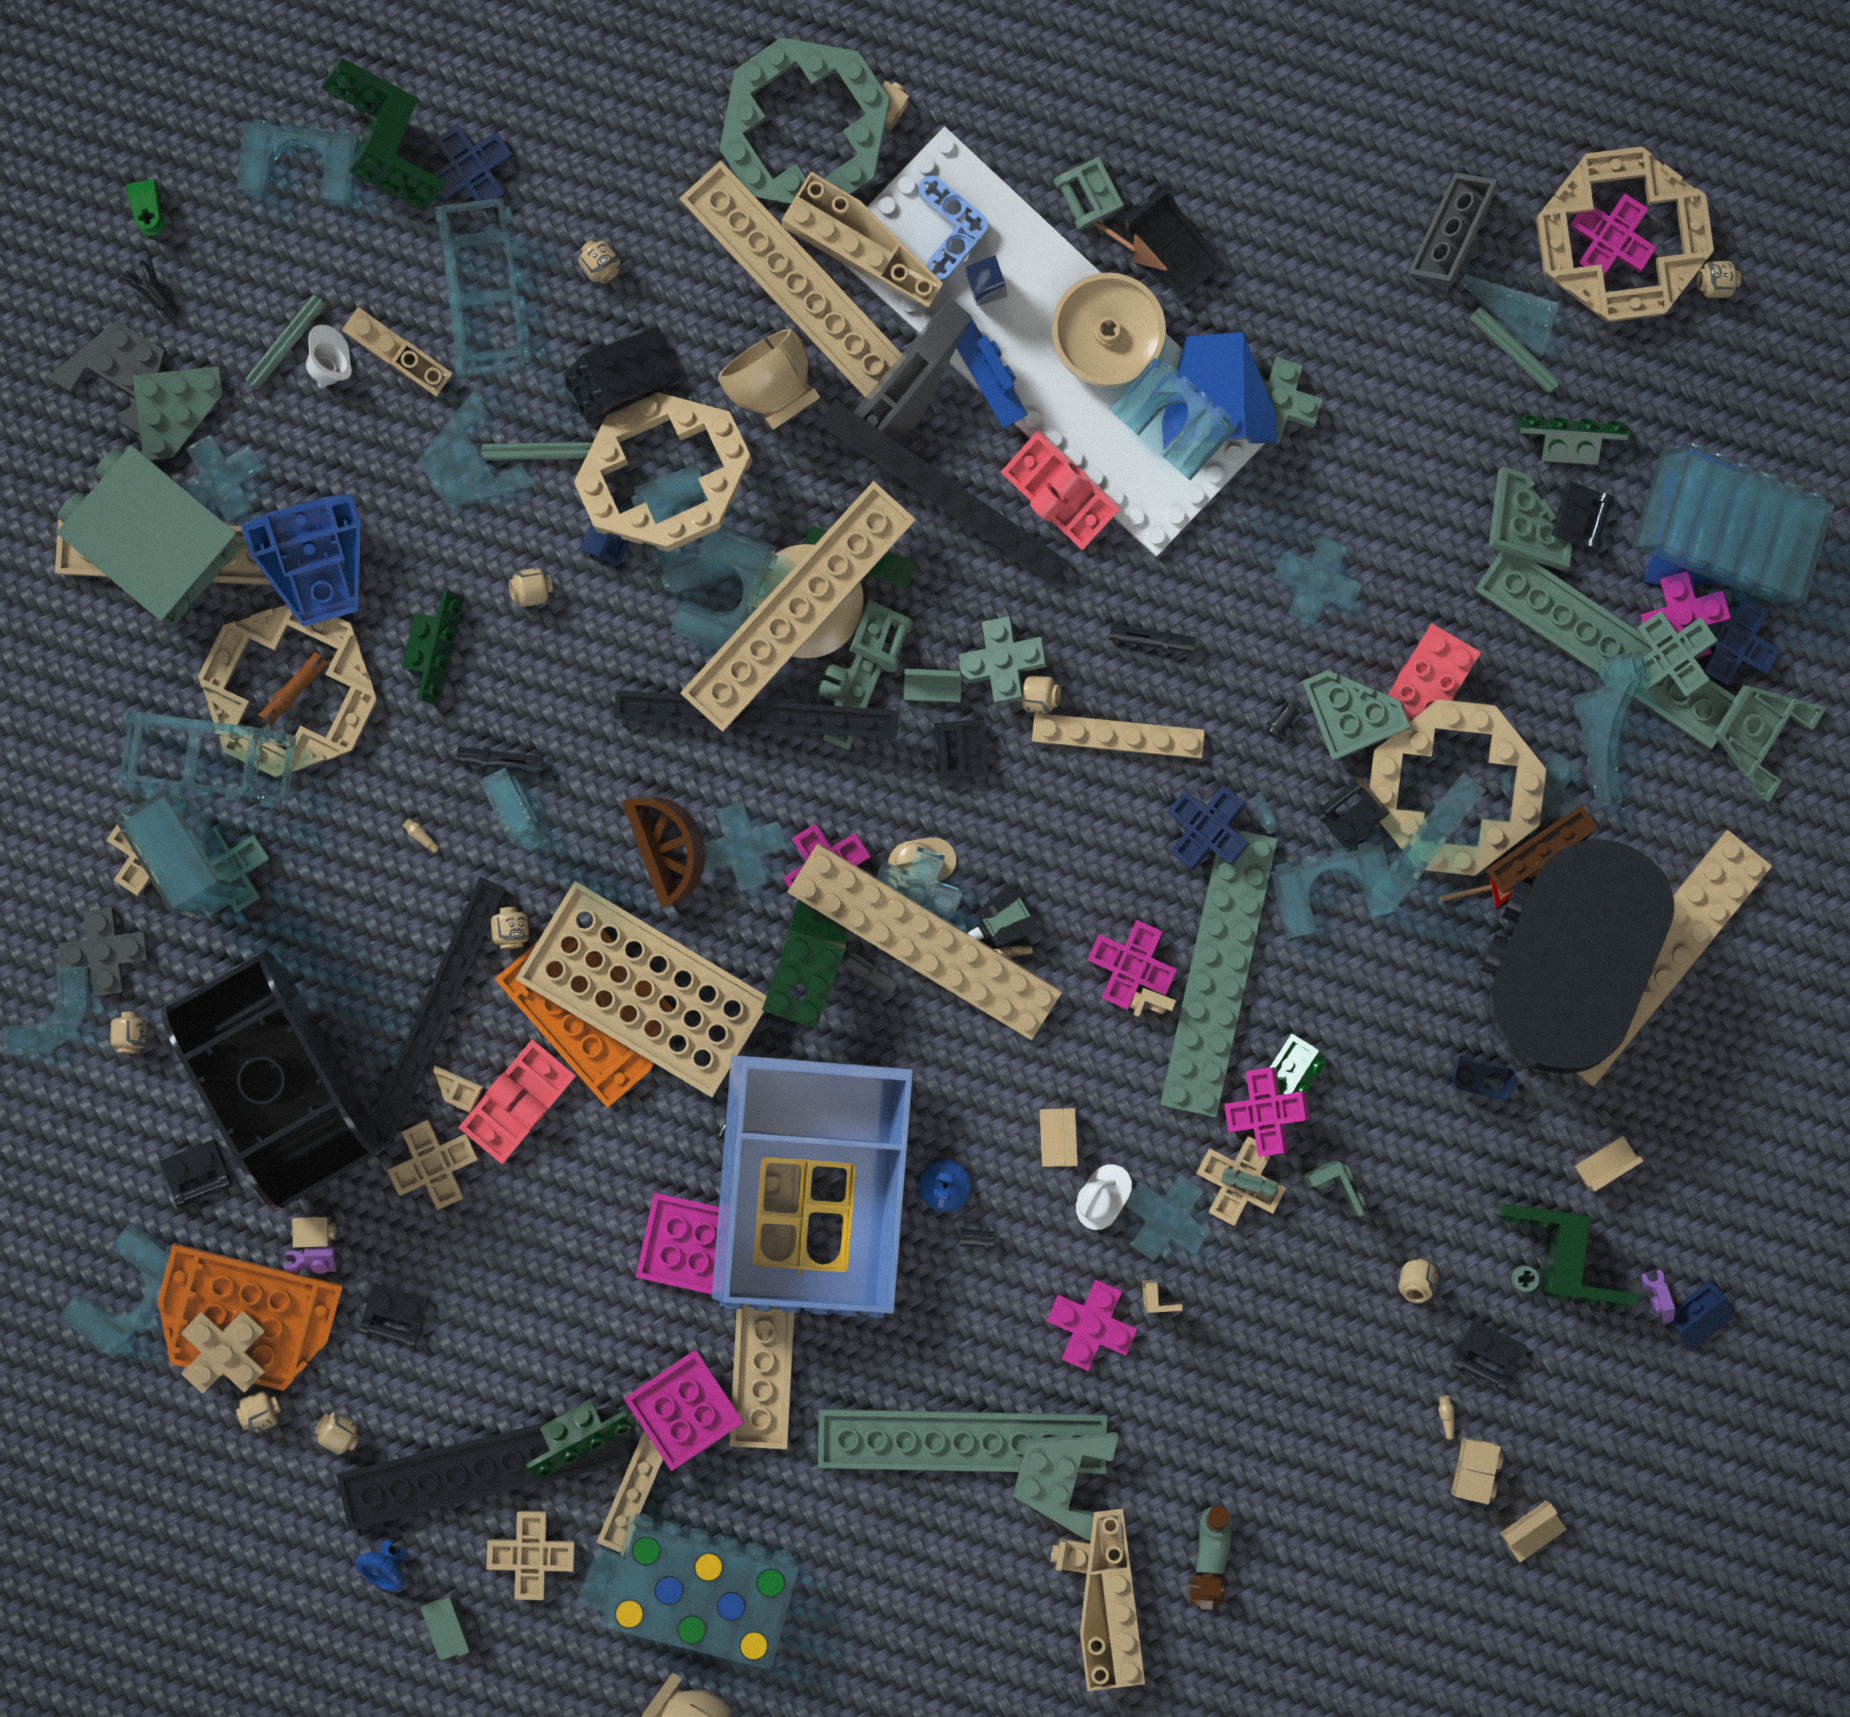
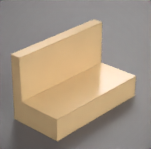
[1040,1108,1078,1167]
[1573,1136,1643,1192]
[1142,1280,1182,1313]
[1499,1501,1567,1562]

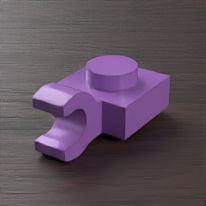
[284,1246,337,1274]
[1641,1270,1675,1324]

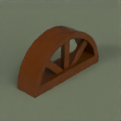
[622,796,706,909]
[1486,804,1598,894]

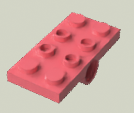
[1001,430,1122,550]
[1388,623,1481,720]
[458,1039,577,1164]

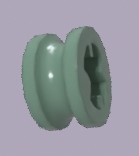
[1511,1266,1539,1292]

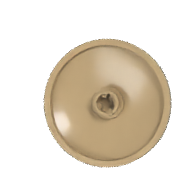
[1051,273,1166,387]
[750,544,864,658]

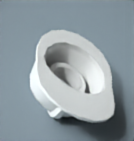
[306,325,351,388]
[1076,1164,1132,1230]

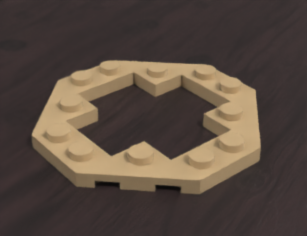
[1536,147,1714,323]
[574,392,753,552]
[198,605,378,778]
[1369,699,1546,876]

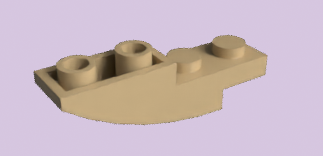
[341,307,452,396]

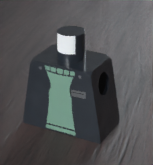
[967,883,1039,947]

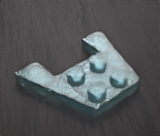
[417,392,535,509]

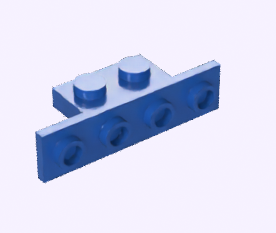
[956,317,1028,429]

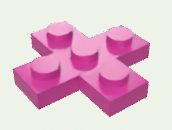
[1569,194,1657,277]
[1640,571,1732,658]
[783,823,871,901]
[1087,920,1177,1010]
[1224,1067,1311,1157]
[1046,1279,1137,1370]

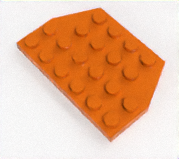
[495,930,674,1108]
[157,1243,342,1391]

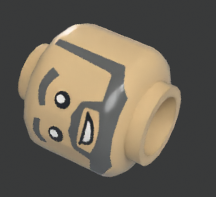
[578,240,621,284]
[1696,261,1741,298]
[509,568,553,607]
[1019,675,1061,713]
[491,907,529,949]
[110,1012,148,1054]
[1398,1259,1438,1303]
[236,1391,282,1434]
[315,1412,360,1455]

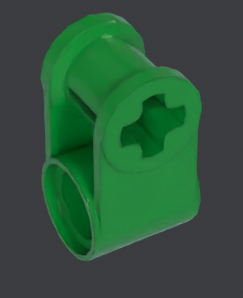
[126,178,165,237]

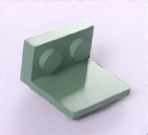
[1303,1160,1366,1217]

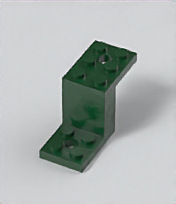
[321,57,446,211]
[762,899,848,1029]
[1494,1202,1639,1310]

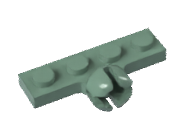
[818,642,891,750]

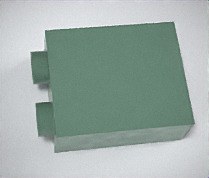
[56,445,246,628]

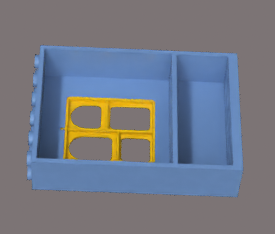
[712,1055,913,1318]

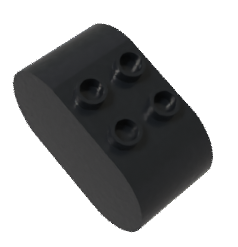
[1480,839,1674,1074]
[161,950,382,1211]

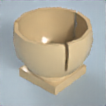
[718,329,820,430]
[642,1673,733,1717]

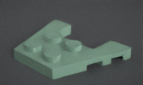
[1714,685,1826,802]
[1013,1432,1118,1541]

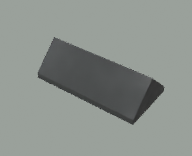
[1408,173,1500,292]

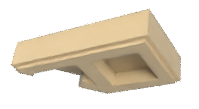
[433,1066,484,1113]

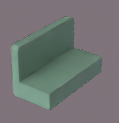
[904,669,962,703]
[421,1594,473,1660]

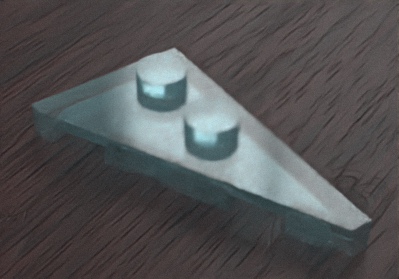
[1461,274,1559,357]

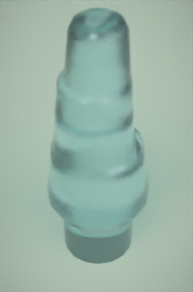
[1256,792,1277,834]

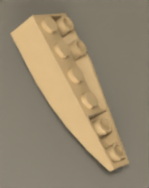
[782,172,943,309]
[1080,1508,1145,1691]

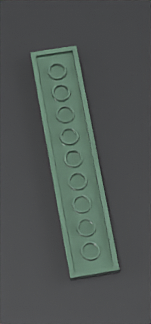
[1474,551,1736,750]
[1160,829,1277,1117]
[818,1409,1107,1474]

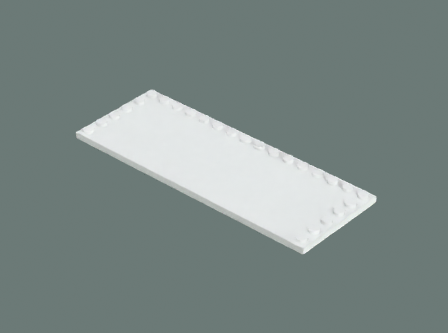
[843,126,1265,557]

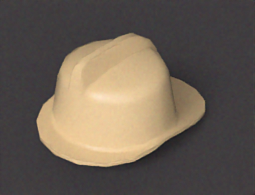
[888,838,956,886]

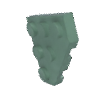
[132,367,222,460]
[1489,466,1572,571]
[1302,670,1413,761]

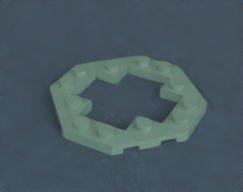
[719,37,891,204]

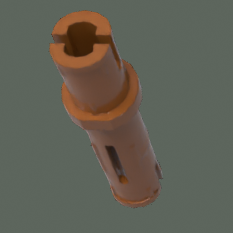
[258,652,328,727]

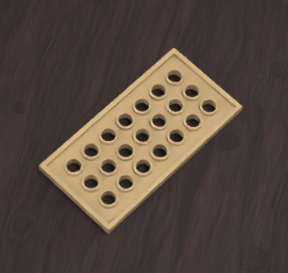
[515,881,766,1098]

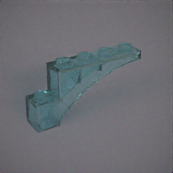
[1574,651,1648,807]
[1371,772,1486,909]

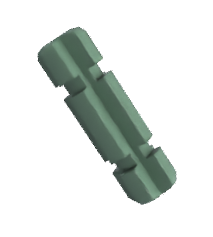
[1221,1168,1278,1196]

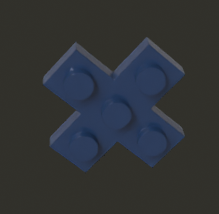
[433,124,514,211]
[1703,597,1781,686]
[1167,785,1251,870]

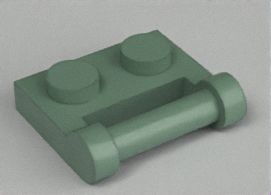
[1053,157,1124,231]
[849,600,913,672]

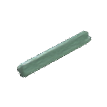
[245,295,326,390]
[1470,307,1560,393]
[481,442,592,460]

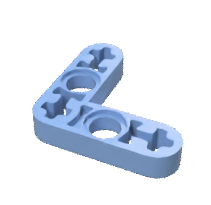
[918,175,988,282]

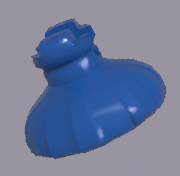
[918,1159,972,1212]
[355,1540,407,1593]

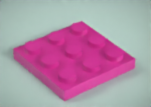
[636,1193,719,1294]
[623,1349,744,1471]

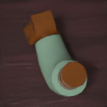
[1190,1506,1232,1610]

